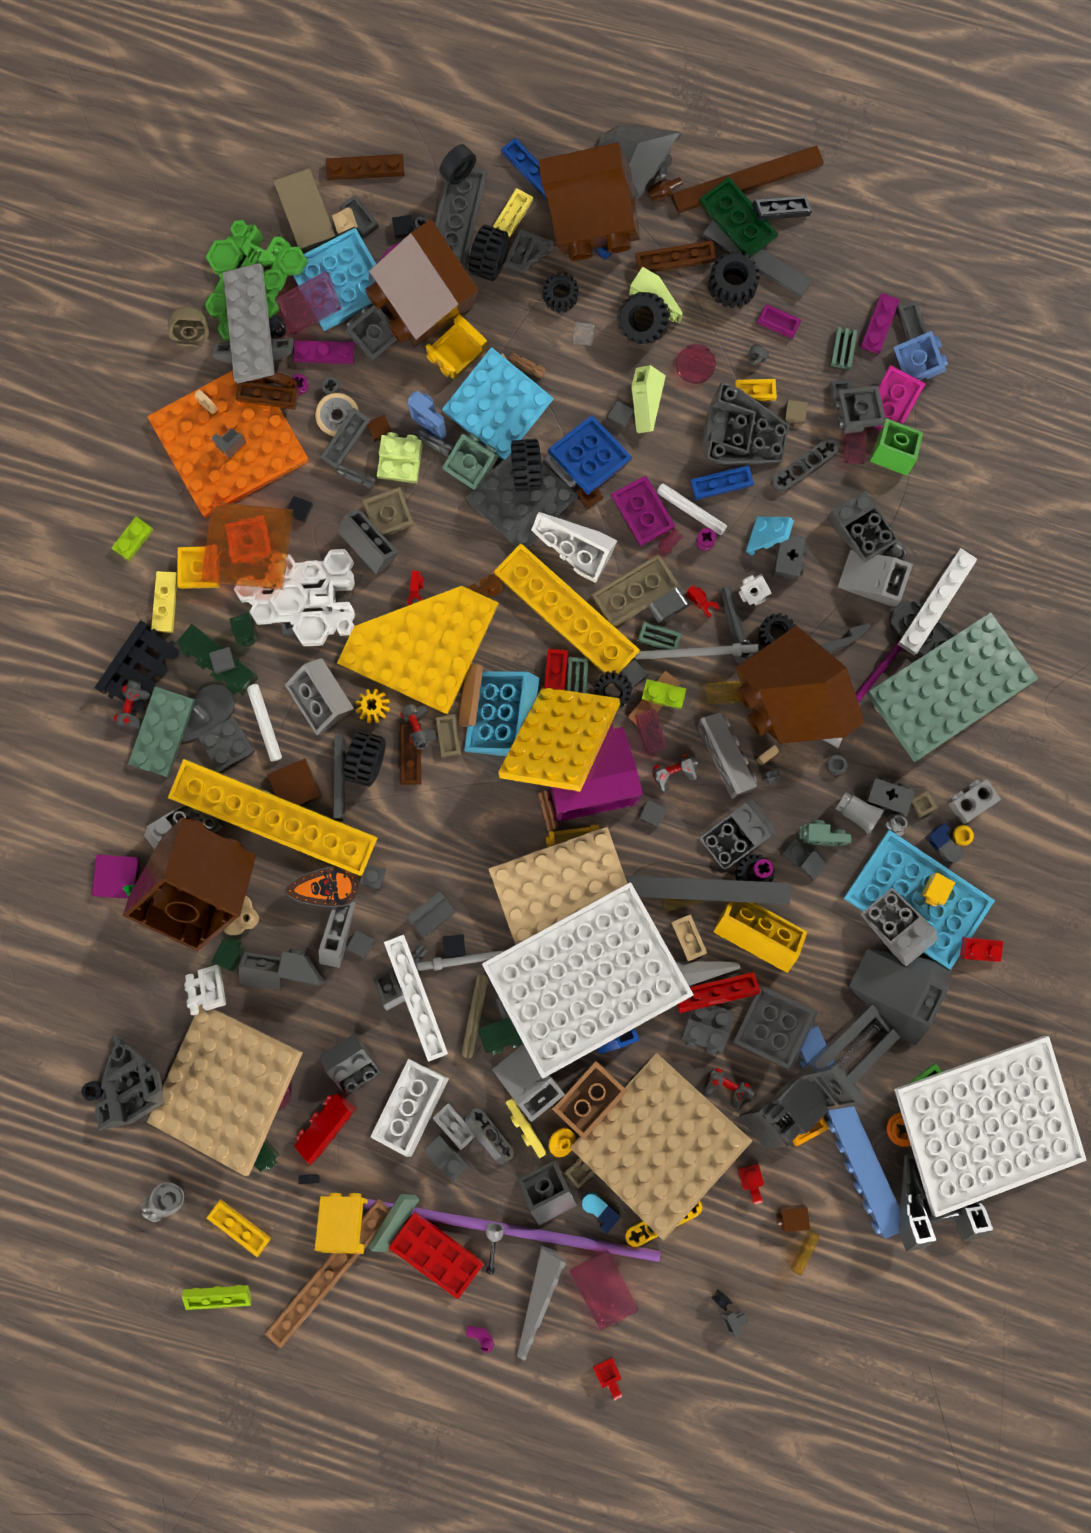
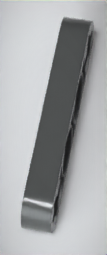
[772,438,839,493]

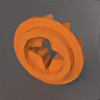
[886,1112,911,1147]

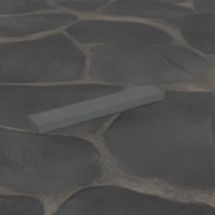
[703,220,812,299]

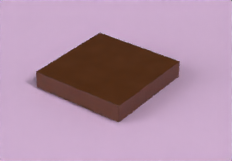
[267,758,322,806]

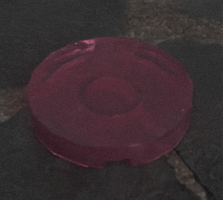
[676,344,716,384]

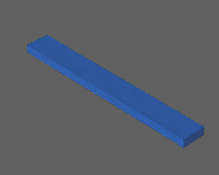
[501,138,613,261]

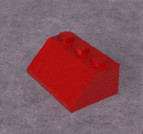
[294,1093,357,1165]

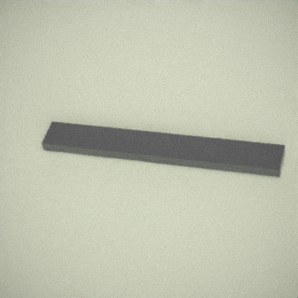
[625,875,791,905]

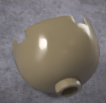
[168,306,209,347]

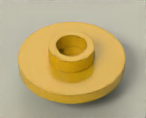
[548,1128,576,1157]

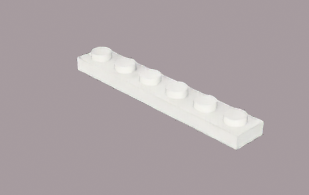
[897,548,977,656]
[384,934,448,1062]

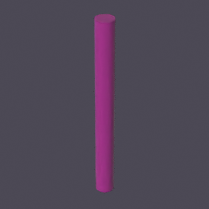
[856,639,902,703]

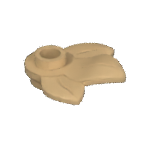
[224,896,259,935]

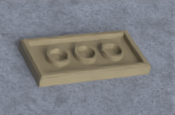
[274,168,336,251]
[591,554,680,628]

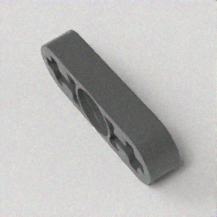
[465,1108,514,1165]

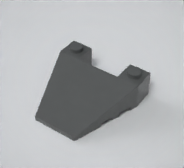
[899,1154,993,1252]

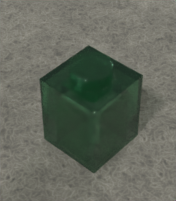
[229,613,259,647]
[211,937,246,971]
[254,1138,280,1172]

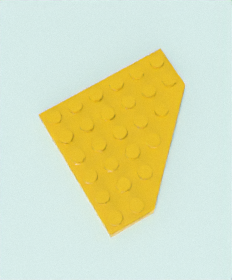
[337,586,499,714]

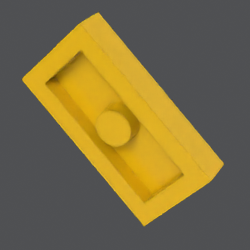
[735,379,777,401]

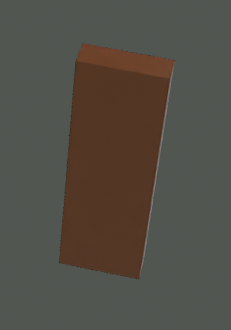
[235,381,299,410]
[400,723,422,785]

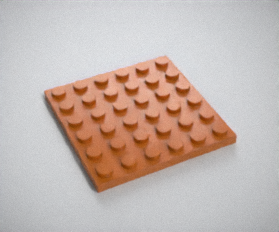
[147,370,309,518]

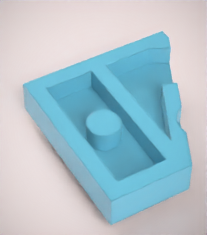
[746,516,794,555]

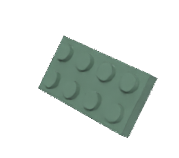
[128,687,195,777]

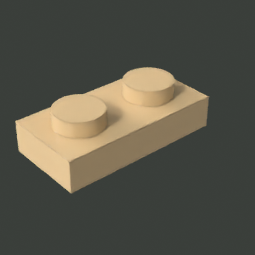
[671,914,707,962]

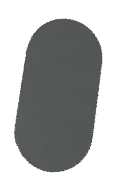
[890,601,957,657]

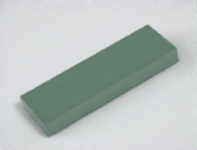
[368,1194,419,1252]

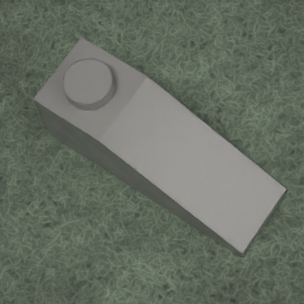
[319,901,356,968]

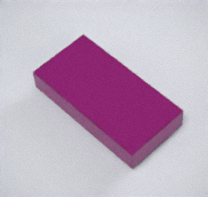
[757,304,802,339]

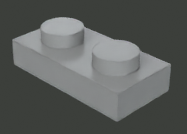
[433,1103,475,1150]

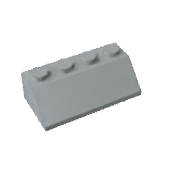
[696,712,758,799]

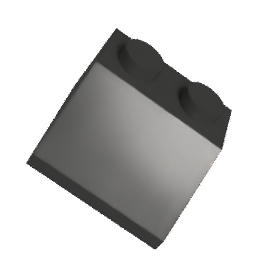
[277,948,326,985]
[517,1160,577,1225]

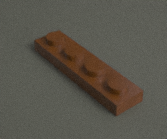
[326,154,405,181]
[635,240,716,273]

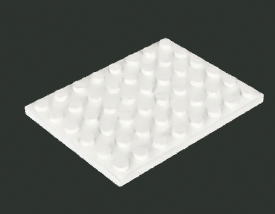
[482,882,694,1079]
[894,1036,1086,1217]

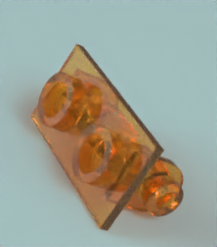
[466,574,504,598]

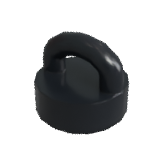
[269,315,286,337]

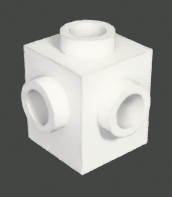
[739,574,772,606]

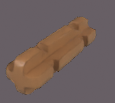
[508,353,545,379]
[538,791,558,831]

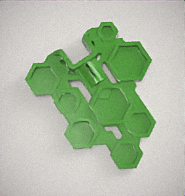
[205,220,308,342]

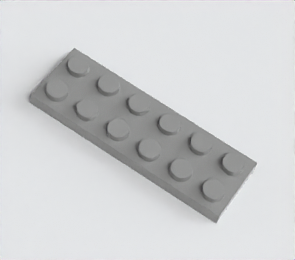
[223,263,275,383]

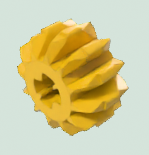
[355,689,390,724]

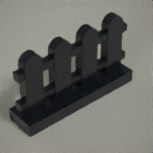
[94,620,179,710]

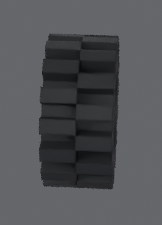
[543,272,579,313]
[758,613,796,648]
[594,670,632,709]
[735,854,775,882]

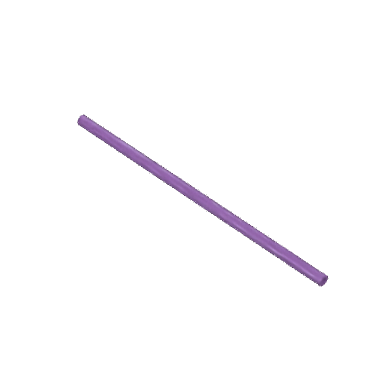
[363,1198,661,1262]

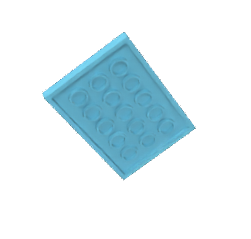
[843,830,995,970]

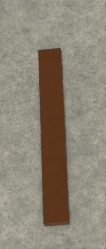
[671,145,824,214]

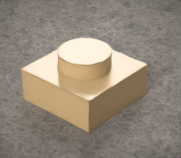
[332,207,358,235]

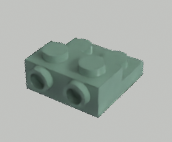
[442,433,499,490]
[798,820,851,846]

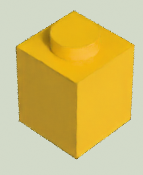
[920,872,956,907]

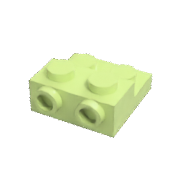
[377,432,423,483]

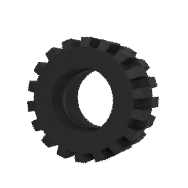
[469,224,509,281]
[708,251,760,308]
[617,292,671,344]
[510,438,543,492]
[343,730,386,787]

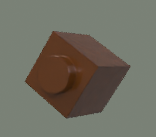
[776,1204,810,1232]

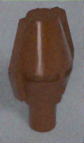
[648,177,683,201]

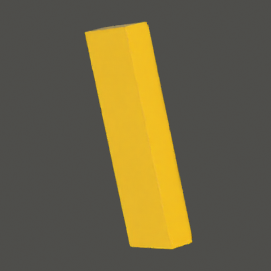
[206,1199,271,1257]

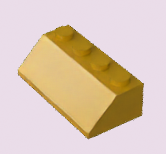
[713,902,807,973]

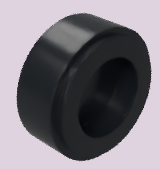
[298,1174,320,1184]

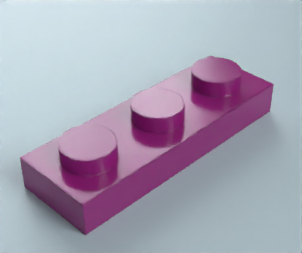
[860,293,900,355]
[294,341,355,364]

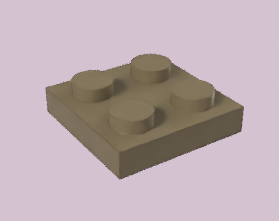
[362,487,414,536]

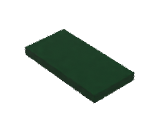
[698,177,779,258]

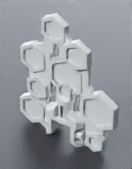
[234,549,355,646]

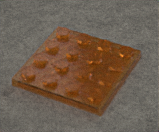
[201,502,294,590]

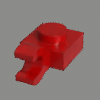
[408,570,425,606]
[686,585,720,618]
[737,1163,764,1205]
[593,1357,622,1401]

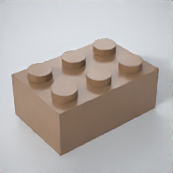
[552,1060,627,1139]

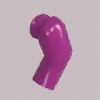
[466,1325,494,1353]

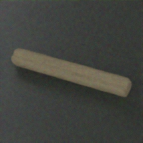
[461,974,488,1058]

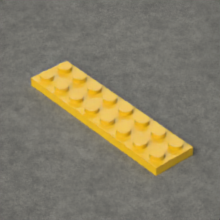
[493,543,640,674]

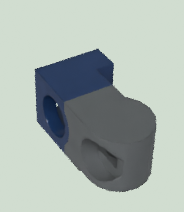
[925,823,964,864]

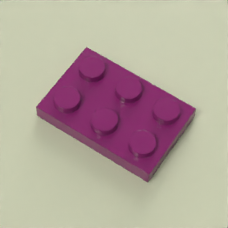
[611,475,675,547]

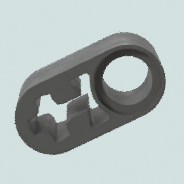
[648,586,691,624]

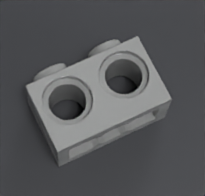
[948,779,1001,824]

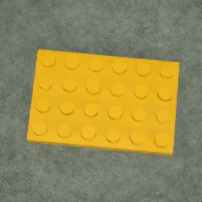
[499,687,620,791]

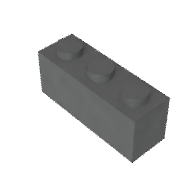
[337,509,398,574]

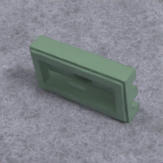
[831,327,857,370]
[637,622,682,650]
[566,657,588,694]

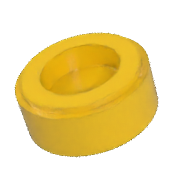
[951,825,974,846]

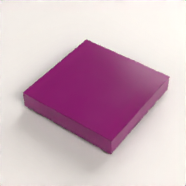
[92,854,140,899]

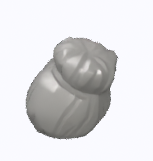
[142,1182,184,1222]

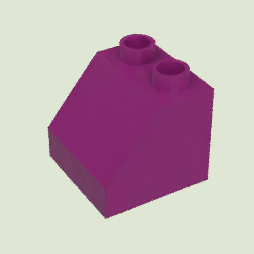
[549,723,643,822]

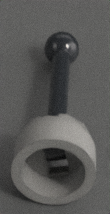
[486,1223,504,1275]

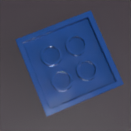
[548,415,632,495]

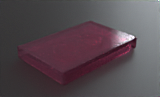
[278,271,342,335]
[569,1250,639,1330]

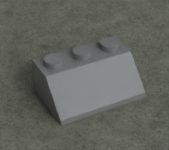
[285,658,354,736]

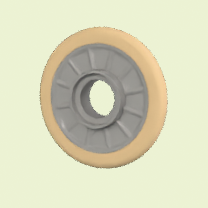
[315,393,359,436]

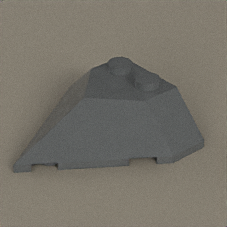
[599,125,682,199]
[95,1033,163,1130]

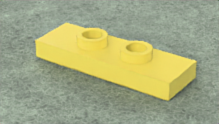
[493,188,533,240]
[151,571,177,633]
[506,1097,546,1159]

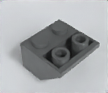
[320,1033,382,1096]

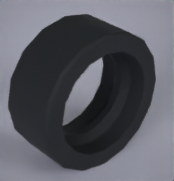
[439,144,476,185]

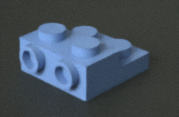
[894,331,948,380]
[408,391,447,441]

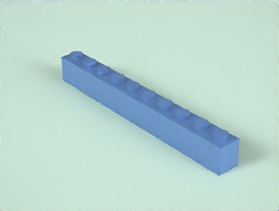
[799,1026,900,1239]

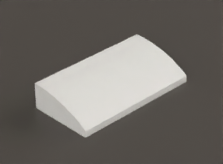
[371,1059,449,1157]

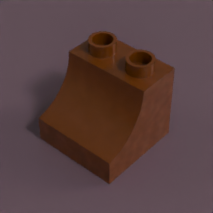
[538,142,640,261]

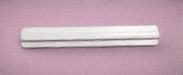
[657,484,727,535]
[247,684,282,762]

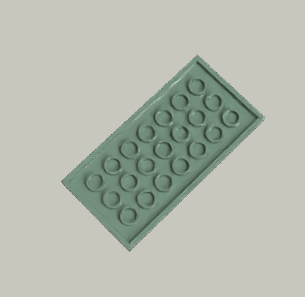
[866,613,1039,762]

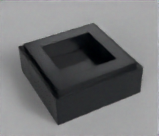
[392,215,412,239]
[286,496,313,523]
[443,934,466,957]

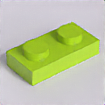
[112,516,154,561]
[641,679,686,710]

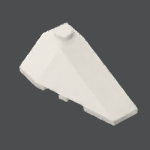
[532,512,617,583]

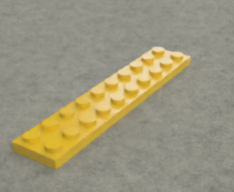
[168,759,378,876]

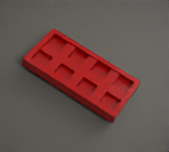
[388,1211,484,1299]

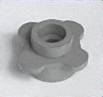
[886,814,907,836]

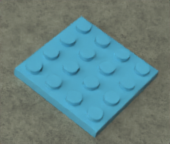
[292,228,376,331]
[442,347,554,460]

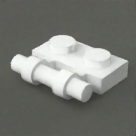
[184,964,226,1015]

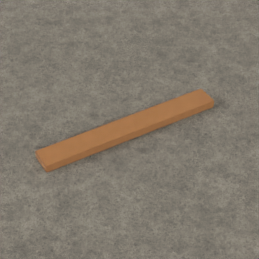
[265,1199,391,1349]

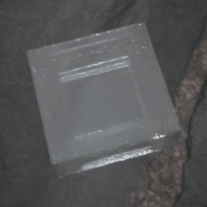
[573,322,595,346]

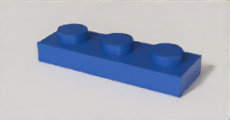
[690,465,754,501]

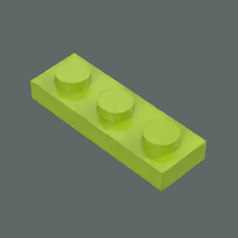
[182,1285,252,1310]

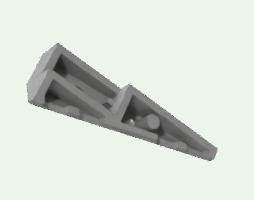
[675,961,740,986]
[517,1245,566,1361]

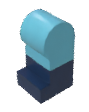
[582,1192,621,1234]

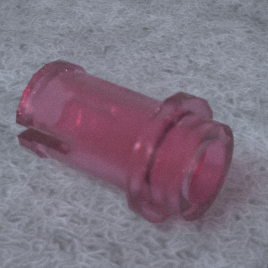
[658,529,683,555]

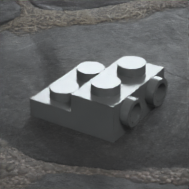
[345,305,397,362]
[833,386,886,434]
[681,1005,734,1055]

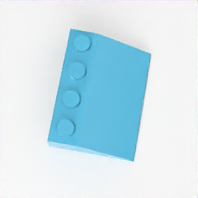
[464,671,539,756]

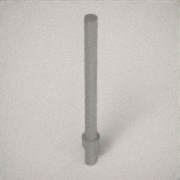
[635,643,758,660]
[417,950,506,971]

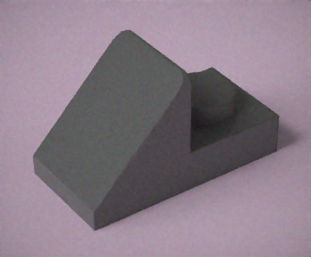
[781,838,827,881]
[373,969,405,1011]
[424,1134,469,1182]

